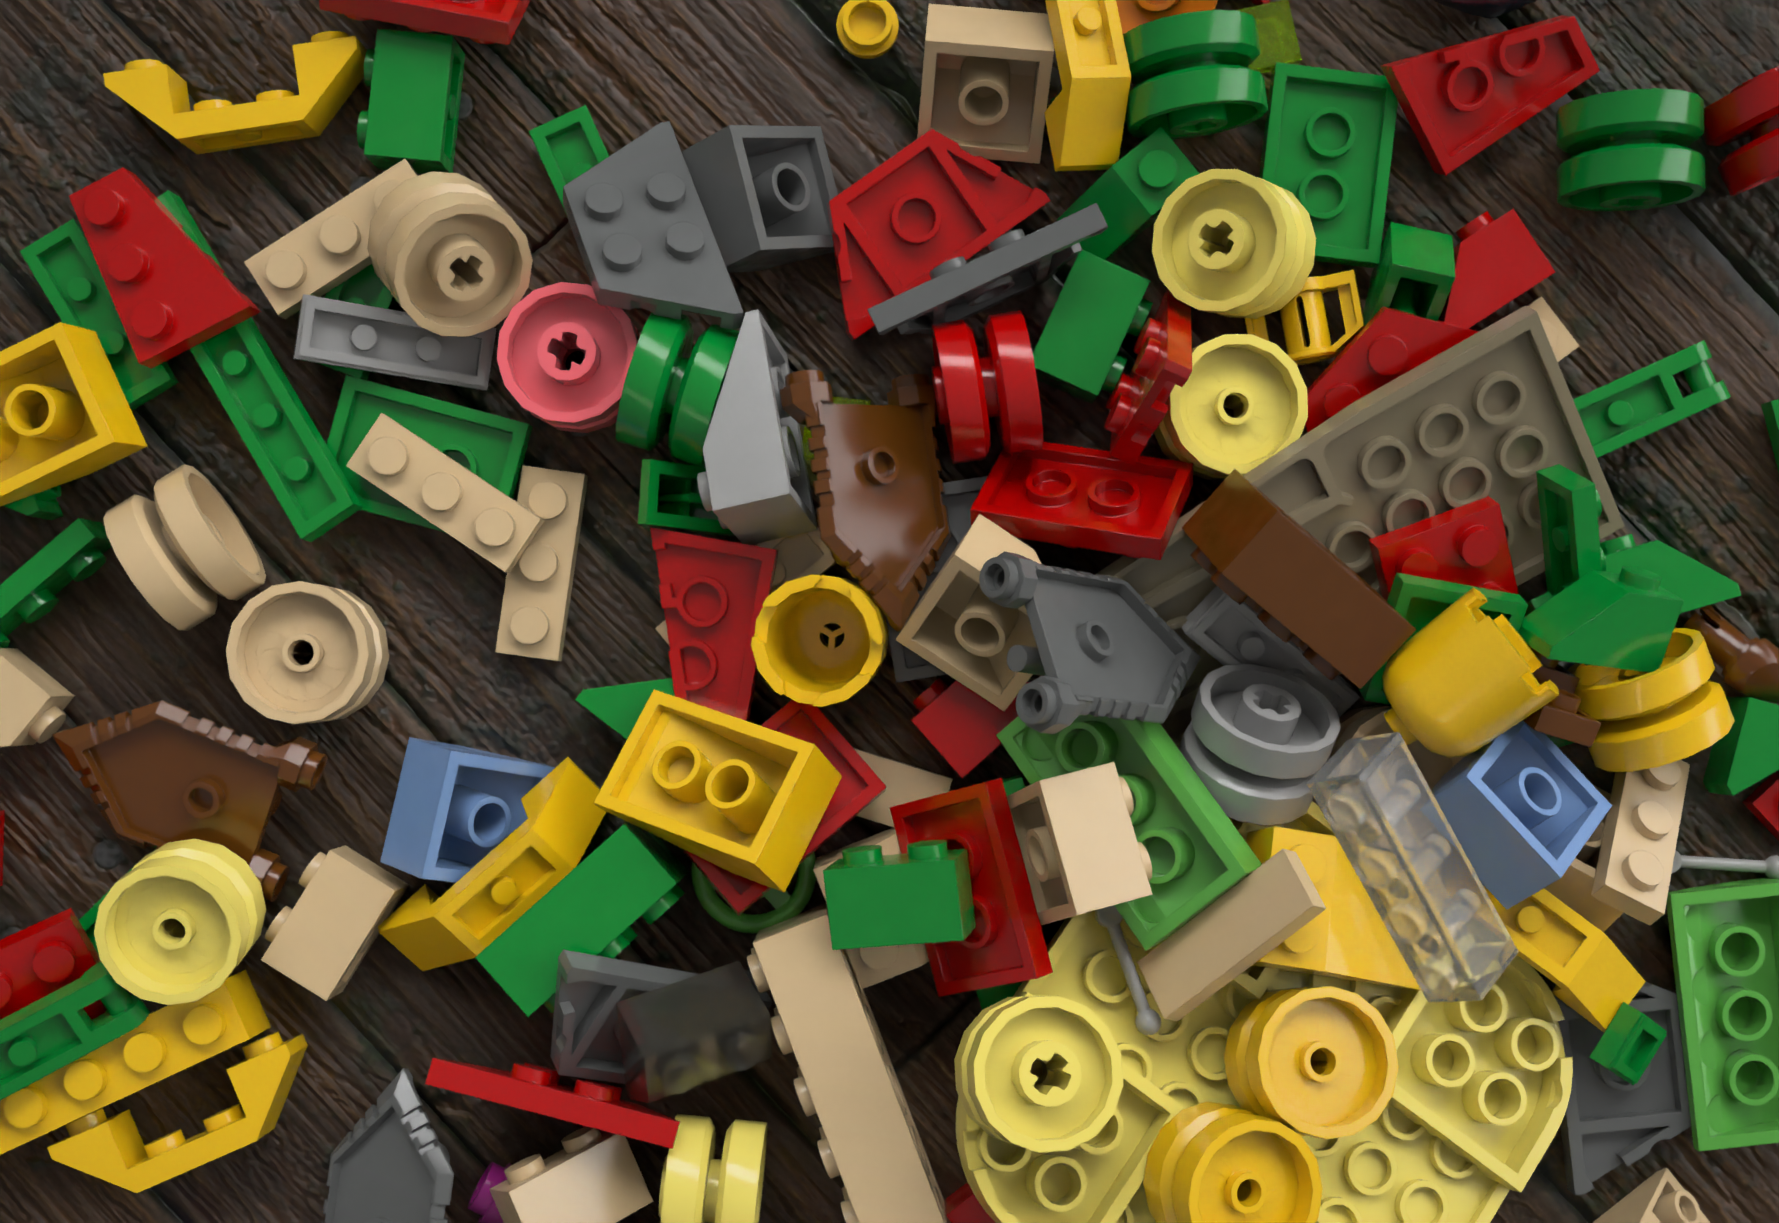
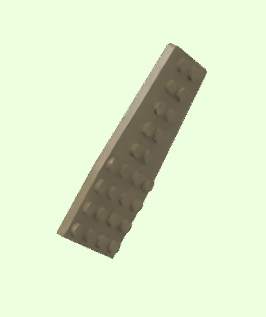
[1095,305,1625,749]

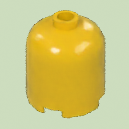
[751,574,889,707]
[1382,587,1559,758]

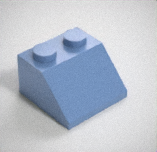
[1415,720,1612,909]
[380,737,555,883]

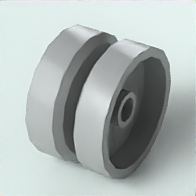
[1179,664,1341,825]

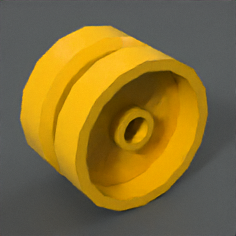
[1567,628,1735,772]
[1224,986,1399,1139]
[1143,1102,1323,1223]

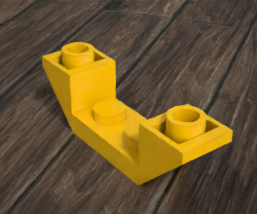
[1044,0,1131,171]
[103,31,367,154]
[378,757,606,971]
[1408,840,1646,1032]
[47,1032,308,1193]

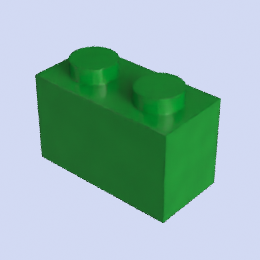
[357,29,465,174]
[1033,250,1153,404]
[823,840,976,950]

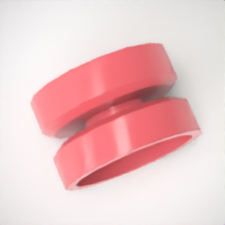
[497,282,641,433]

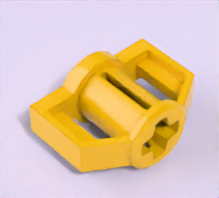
[1245,270,1365,366]

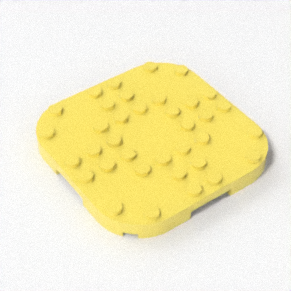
[956,801,1573,1223]

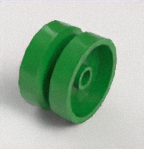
[1123,10,1268,140]
[1556,88,1705,212]
[616,312,739,468]

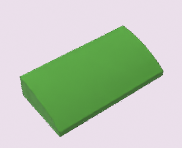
[996,714,1262,951]
[1666,877,1779,1152]

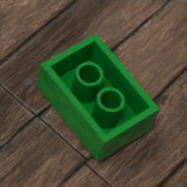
[475,822,689,1017]

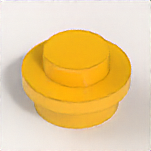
[836,0,899,59]

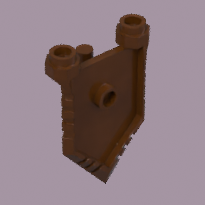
[780,370,951,632]
[52,700,327,902]

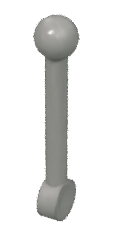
[1672,850,1779,879]
[1095,905,1161,1035]

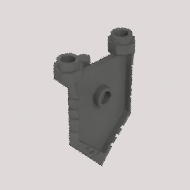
[979,551,1201,734]
[321,1068,454,1223]

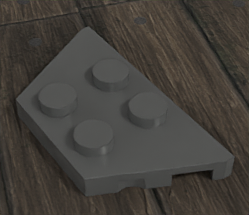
[563,121,744,330]
[868,203,1108,335]
[550,949,773,1089]
[1544,976,1691,1195]

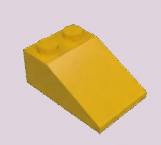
[0,322,148,507]
[594,689,842,893]
[1246,826,1437,991]

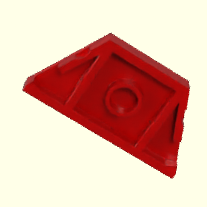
[827,129,1051,341]
[1104,288,1192,466]
[1305,306,1479,432]
[425,1058,680,1149]

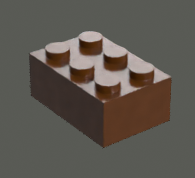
[1182,469,1416,689]

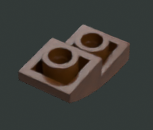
[1523,645,1602,747]

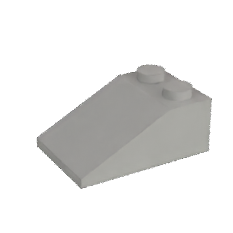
[697,309,818,545]

